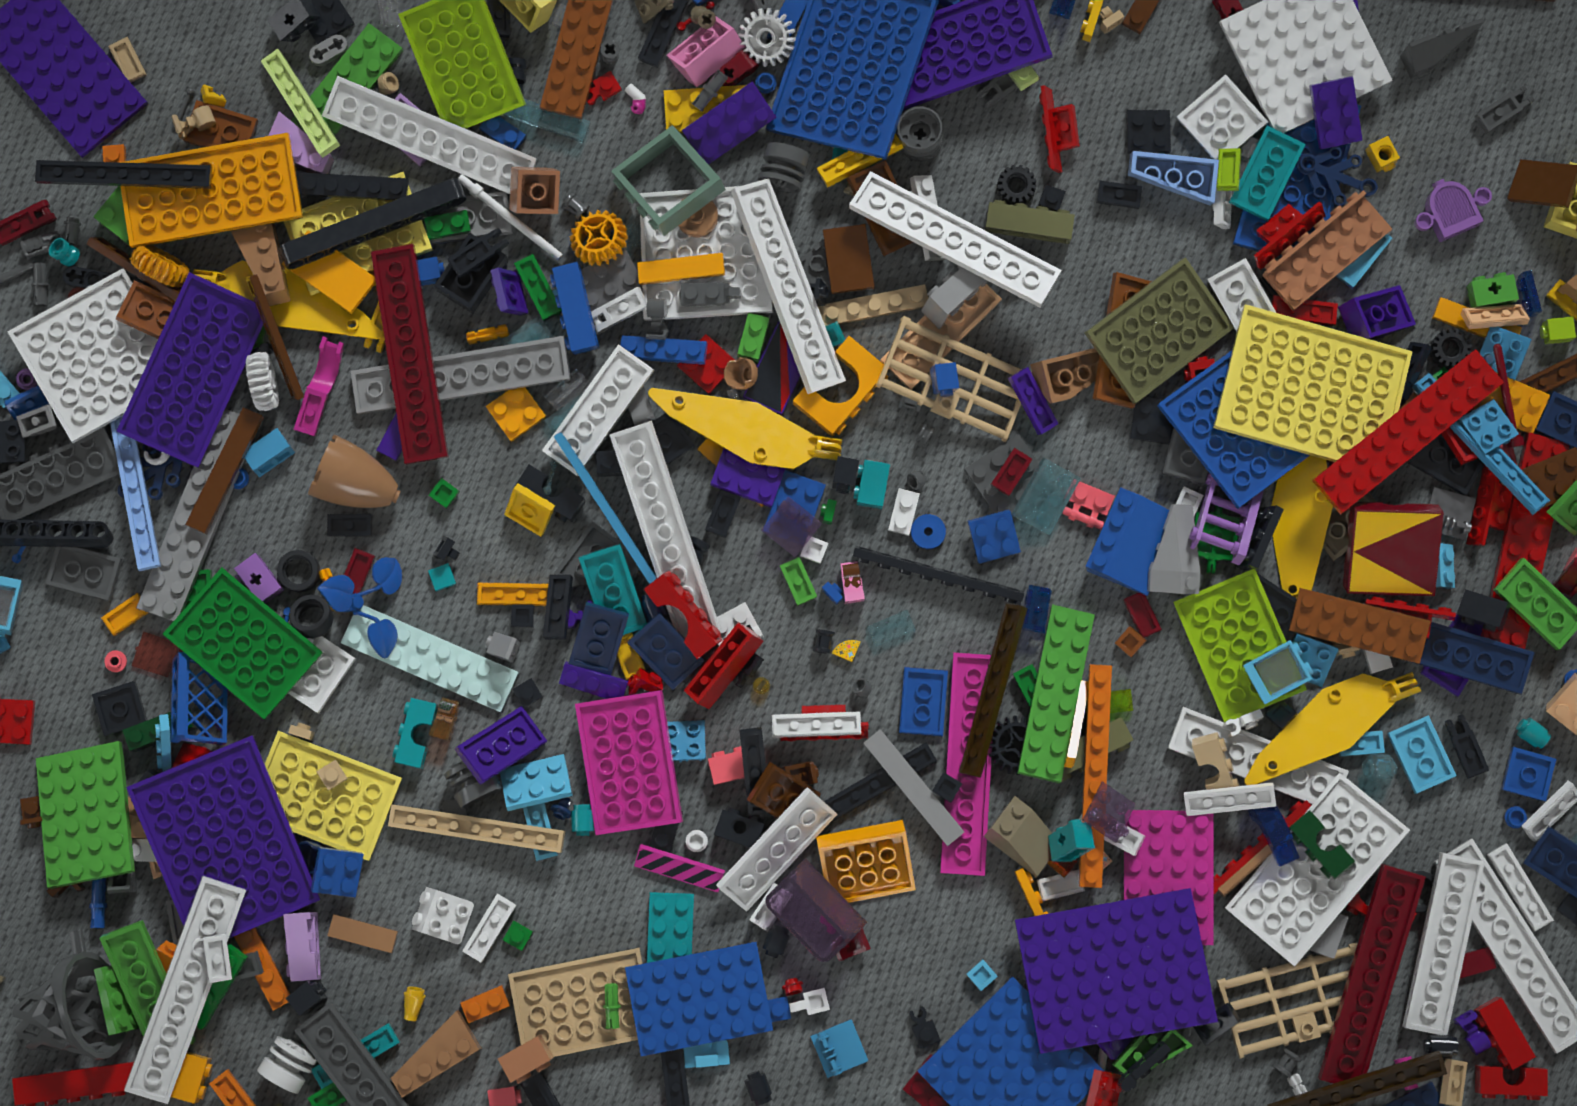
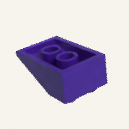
[1338,285,1416,340]

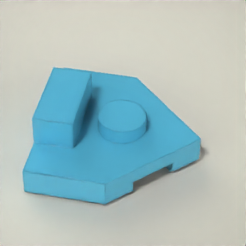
[684,1040,730,1068]

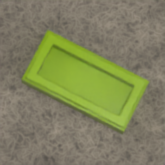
[1217,148,1241,191]

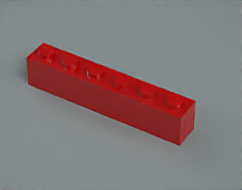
[12,1062,134,1106]

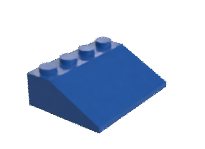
[1086,487,1169,596]

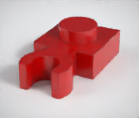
[587,71,622,105]

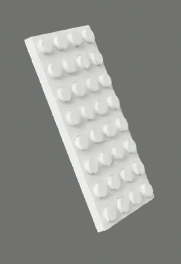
[1225,772,1410,967]

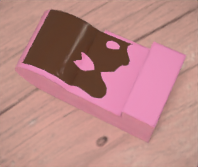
[840,561,865,604]

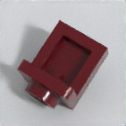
[831,928,871,961]

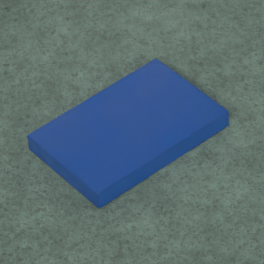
[899,667,948,737]

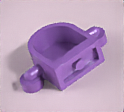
[1414,179,1492,242]

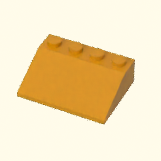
[816,820,916,907]

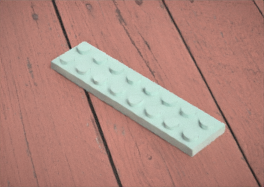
[341,605,519,713]

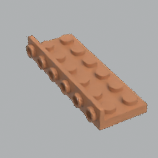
[1262,191,1392,311]

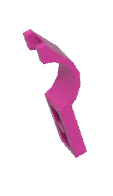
[294,336,344,436]

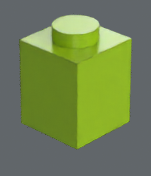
[1540,317,1576,344]

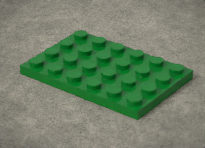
[163,567,323,720]

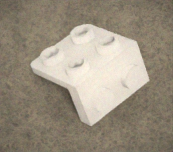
[412,887,474,944]

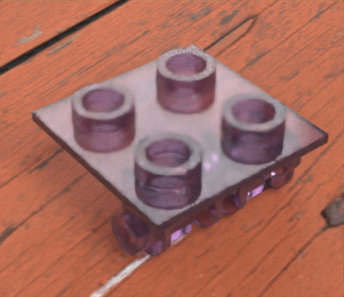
[761,497,822,557]
[1082,782,1136,843]

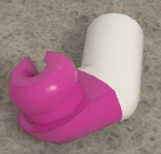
[625,83,646,114]

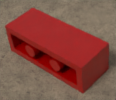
[1474,997,1536,1070]

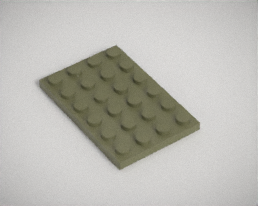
[1084,257,1234,404]

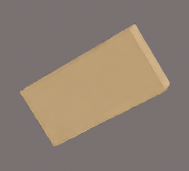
[108,37,147,83]

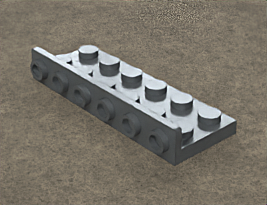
[0,427,120,520]

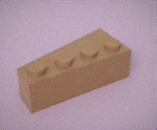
[231,223,291,306]
[391,1010,482,1097]

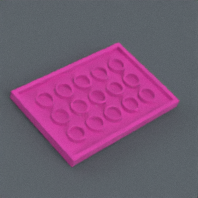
[575,690,683,835]
[1124,810,1214,945]

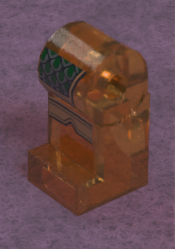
[429,697,460,742]

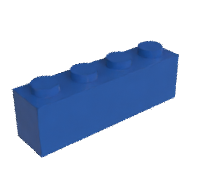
[550,262,600,355]

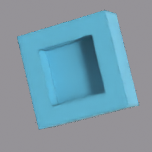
[966,959,998,991]

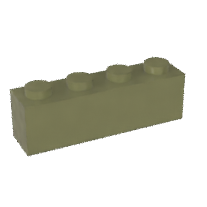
[985,200,1075,244]
[1062,717,1133,782]

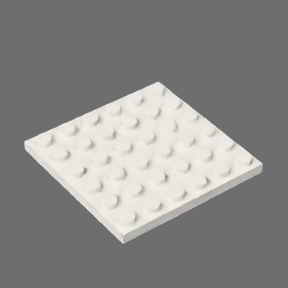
[1219,0,1392,133]
[639,186,773,321]
[7,268,158,443]

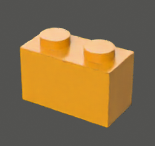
[171,1052,213,1104]

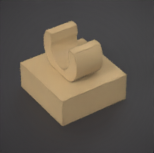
[1099,6,1124,34]

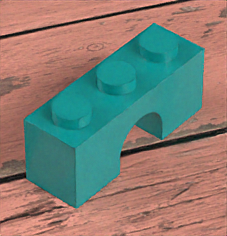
[393,698,439,769]

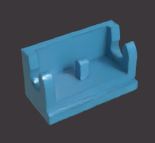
[244,428,295,478]

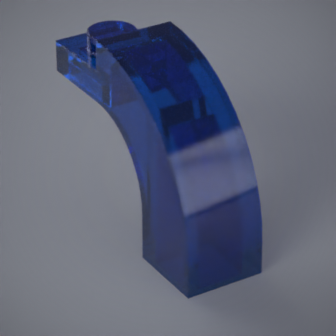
[1248,805,1300,867]

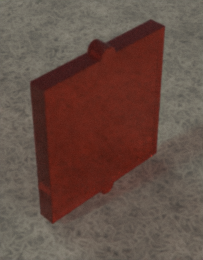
[131,631,179,678]

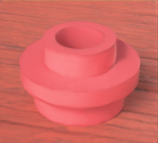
[104,650,127,673]

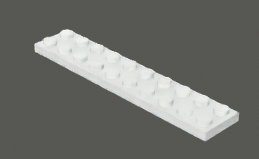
[322,76,538,194]
[849,171,1062,308]
[731,178,846,394]
[610,421,721,638]
[1434,839,1577,1053]
[124,876,246,1104]

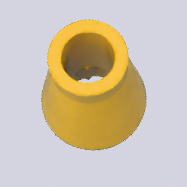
[404,986,426,1021]

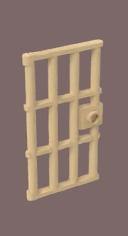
[876,316,1033,442]
[1216,942,1358,1059]

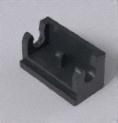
[520,1072,561,1106]

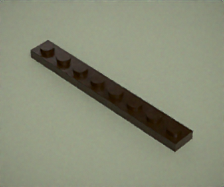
[959,603,1028,778]
[1267,1051,1447,1106]

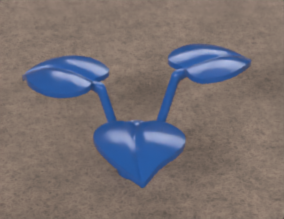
[317,557,402,659]

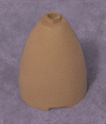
[308,434,401,508]

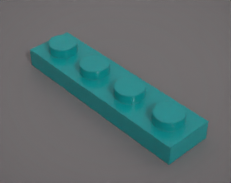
[312,1023,400,1089]

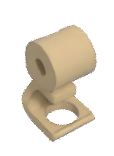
[171,106,216,139]

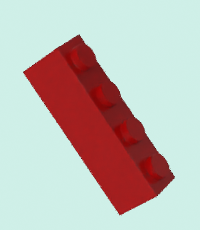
[684,622,764,709]

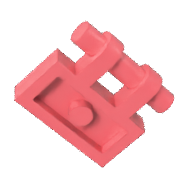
[1061,480,1115,530]

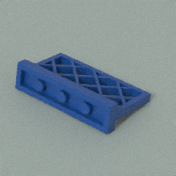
[170,652,228,745]

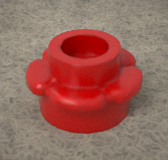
[782,978,803,996]

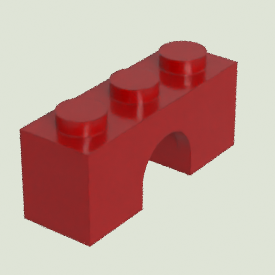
[1475,1065,1548,1100]

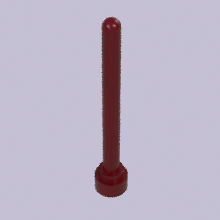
[1493,344,1525,448]

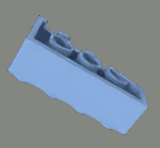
[1128,151,1219,206]

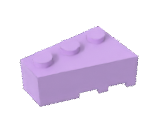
[268,112,334,174]
[283,912,321,982]

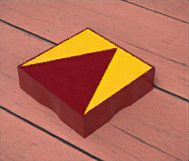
[1343,502,1444,596]

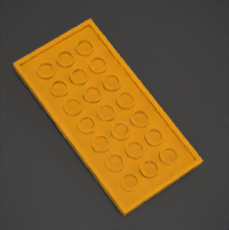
[119,133,303,248]

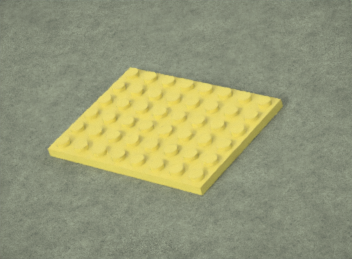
[1213,304,1413,462]

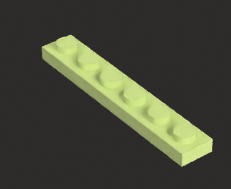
[261,49,340,158]

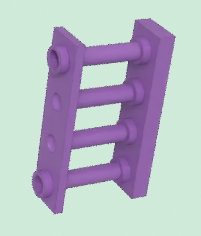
[1189,472,1264,565]

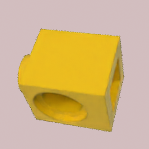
[1365,136,1400,172]

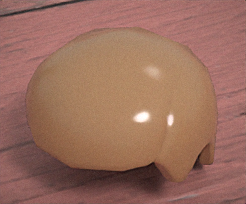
[724,357,758,390]

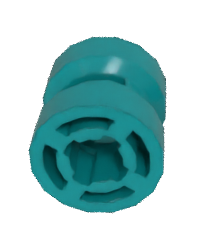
[49,238,80,267]

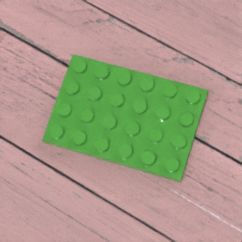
[36,741,135,889]

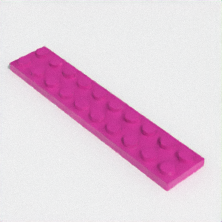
[940,653,993,876]

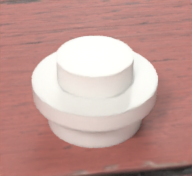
[686,830,708,852]

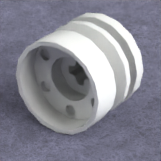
[257,1036,317,1094]

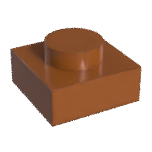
[1115,626,1147,657]

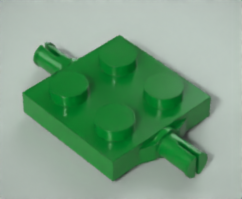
[1194,505,1240,574]

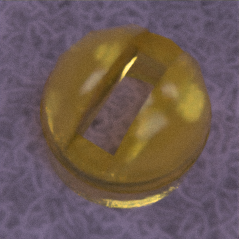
[753,677,770,695]

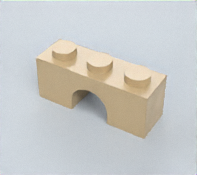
[1192,732,1239,790]

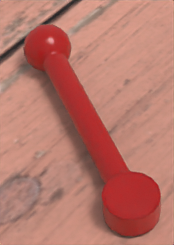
[677,1,715,31]

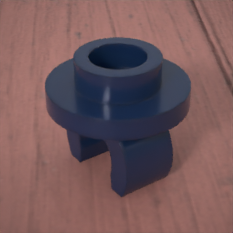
[550,797,572,820]

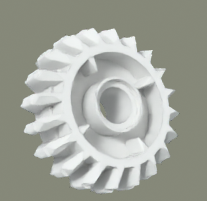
[738,8,796,67]
[246,352,279,411]

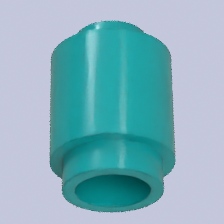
[1516,718,1551,749]
[571,804,594,836]

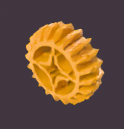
[569,209,628,266]
[130,245,189,287]

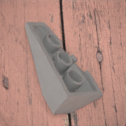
[1147,504,1200,594]

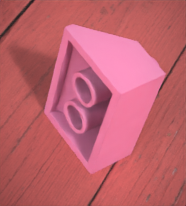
[666,16,746,87]

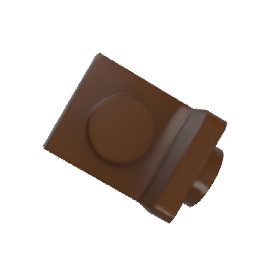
[20,796,42,829]

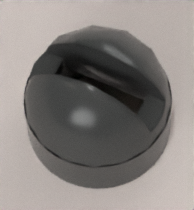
[907,471,926,490]
[852,678,872,697]

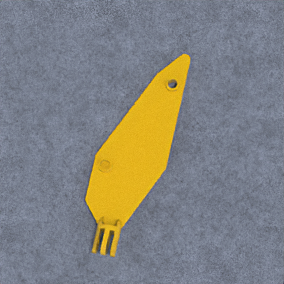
[193,260,383,339]
[648,388,842,469]
[1271,455,1333,599]
[1244,672,1421,785]

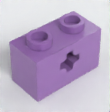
[234,553,284,604]

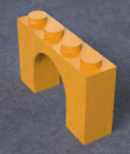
[793,336,889,437]

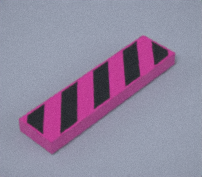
[634,844,725,892]

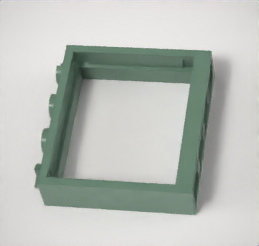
[611,125,726,236]

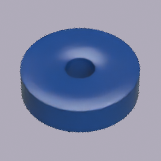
[911,514,946,550]

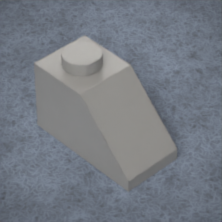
[17,404,56,437]
[485,632,521,663]

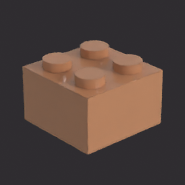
[509,167,560,214]
[498,1034,554,1084]

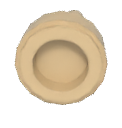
[378,72,399,95]

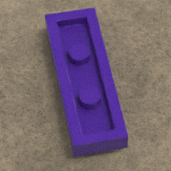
[1008,367,1058,435]
[559,661,628,699]

